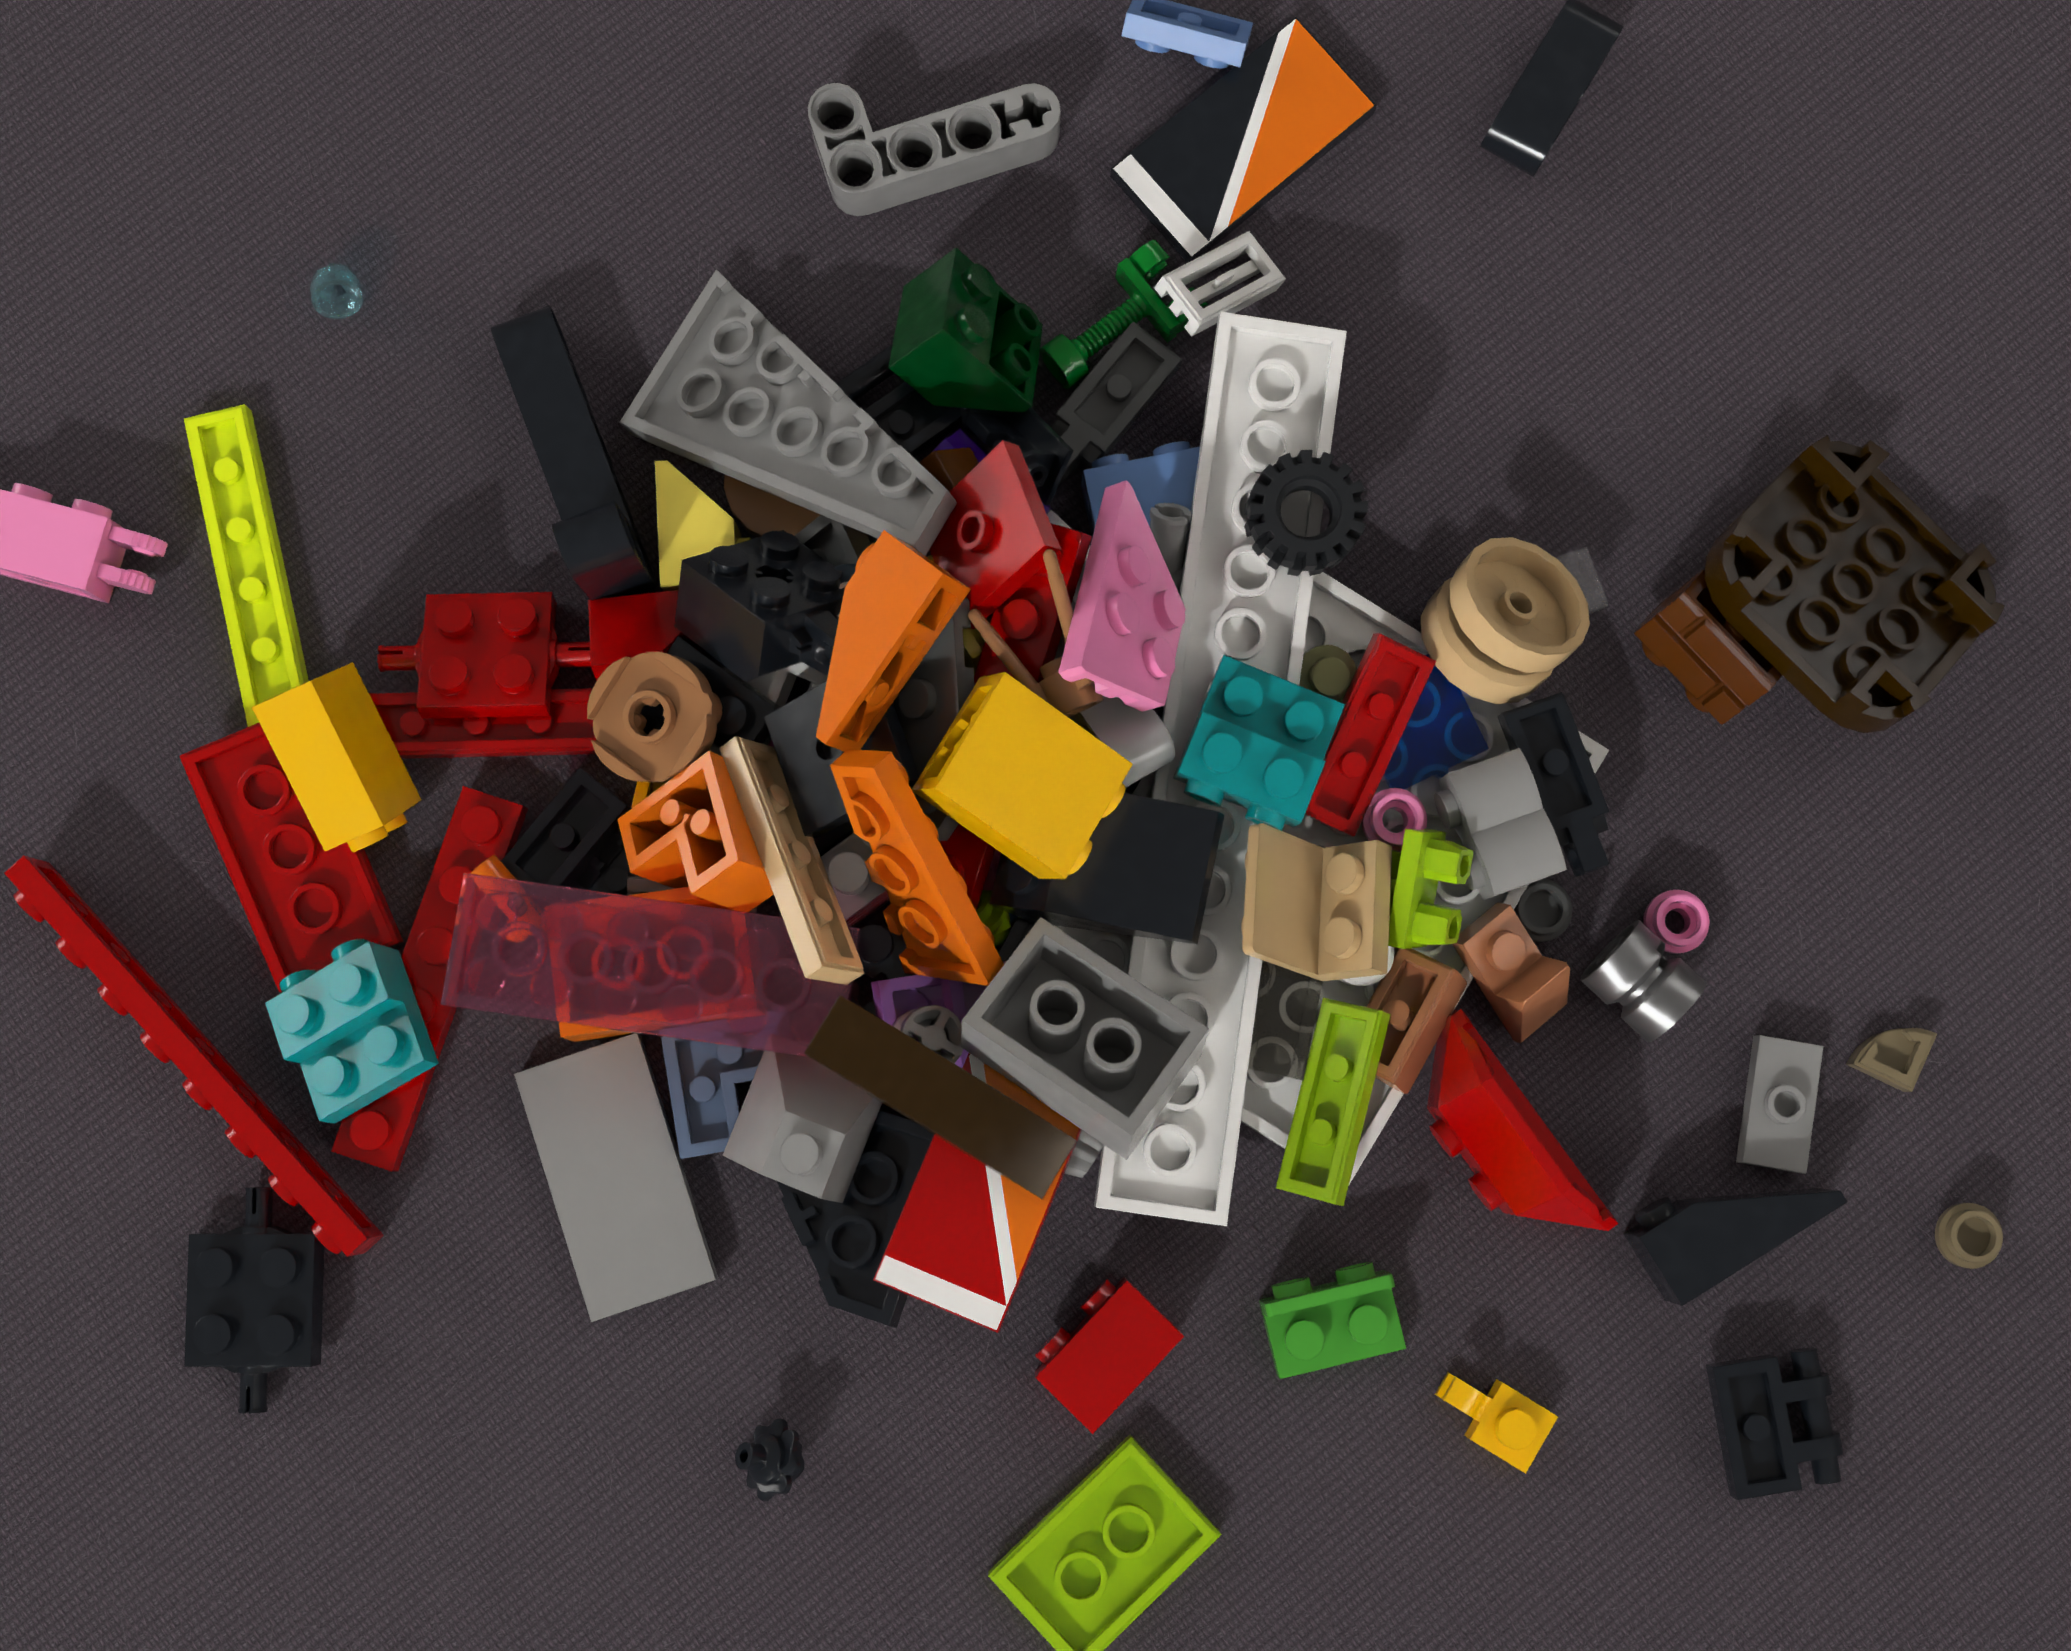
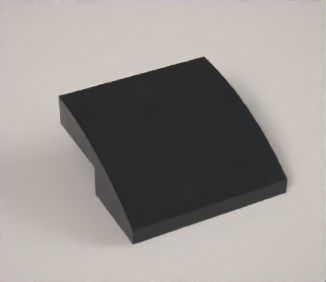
[501,767,648,907]

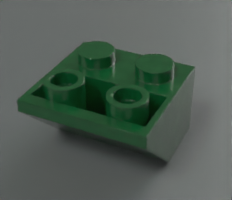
[888,247,1043,413]

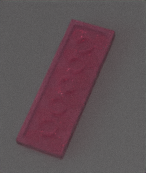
[441,873,861,1058]

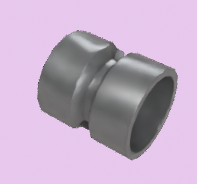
[1580,920,1706,1042]

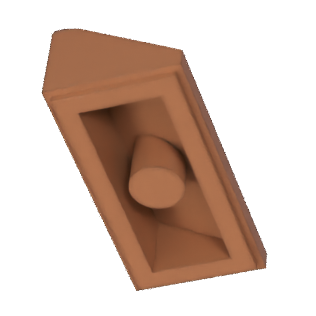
[1366,948,1467,1094]

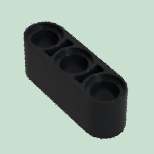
[1480,0,1624,177]

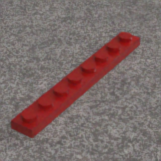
[4,855,384,1257]

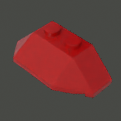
[1427,1009,1619,1231]

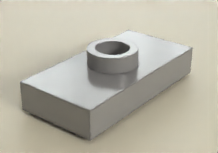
[1736,1035,1824,1174]

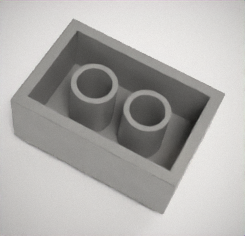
[961,917,1209,1160]

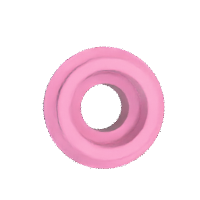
[1361,788,1427,851]
[1644,890,1710,954]

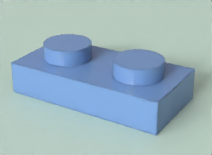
[1121,0,1253,69]

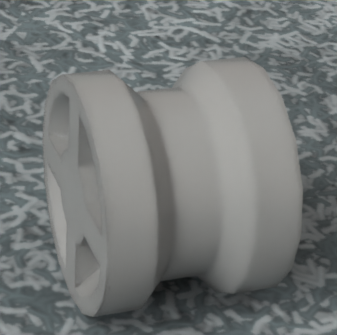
[892,1005,963,1064]

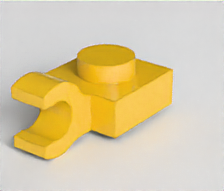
[1435,1372,1558,1474]

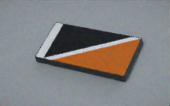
[1110,17,1377,263]

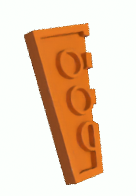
[830,749,1004,986]

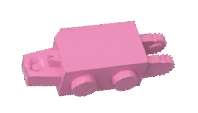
[0,483,168,603]

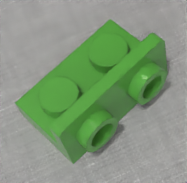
[1259,1262,1406,1379]

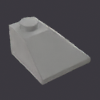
[722,1033,882,1203]

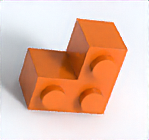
[617,751,774,914]

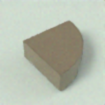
[1846,1028,1937,1092]

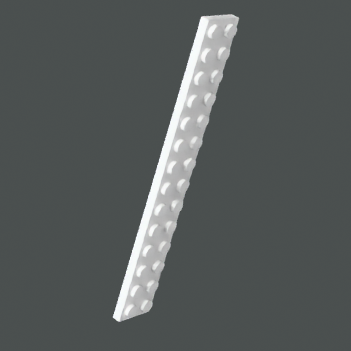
[1094,312,1347,1226]

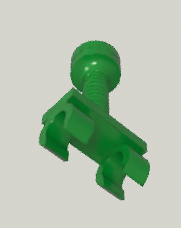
[1039,240,1208,390]

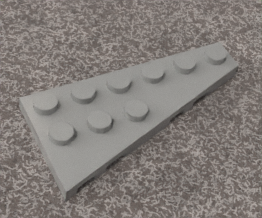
[619,270,957,556]

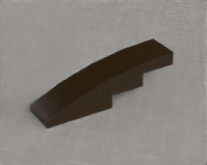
[804,995,1077,1200]

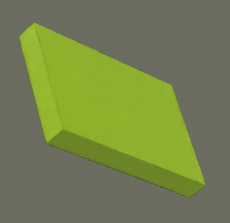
[988,1434,1222,1651]

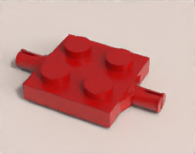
[377,592,591,719]

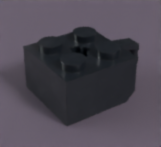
[674,530,845,682]

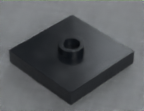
[764,681,919,838]

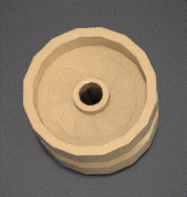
[1421,537,1590,704]

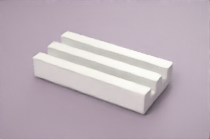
[1154,231,1286,337]

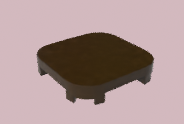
[1705,435,2005,733]

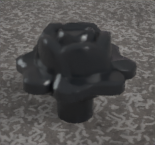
[735,1418,805,1501]

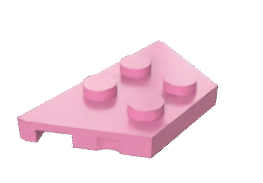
[1058,480,1186,712]

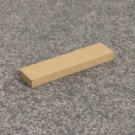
[719,736,864,985]

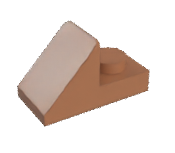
[1452,902,1570,1043]

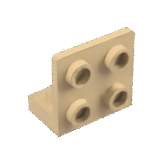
[1241,823,1392,981]

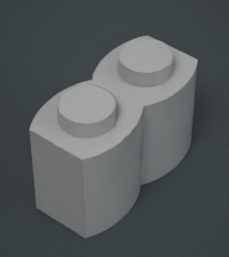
[1434,748,1567,900]

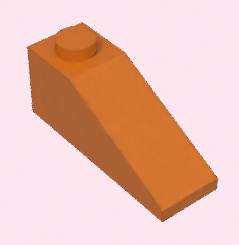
[816,530,971,752]

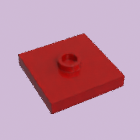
[929,440,1061,629]

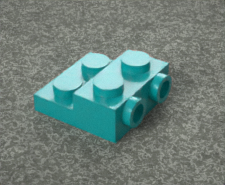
[1173,655,1345,831]
[265,939,439,1124]

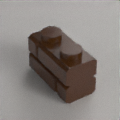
[1634,569,1782,725]

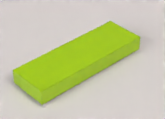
[1276,997,1391,1206]

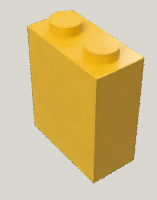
[252,662,422,852]
[912,672,1133,879]

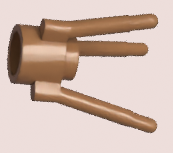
[968,549,1104,717]

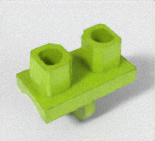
[1388,829,1473,949]

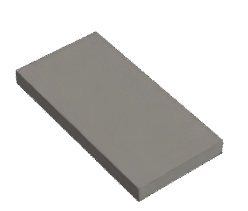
[514,1033,718,1322]

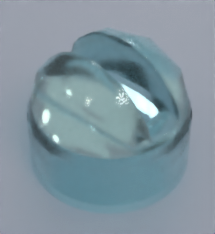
[310,263,363,319]

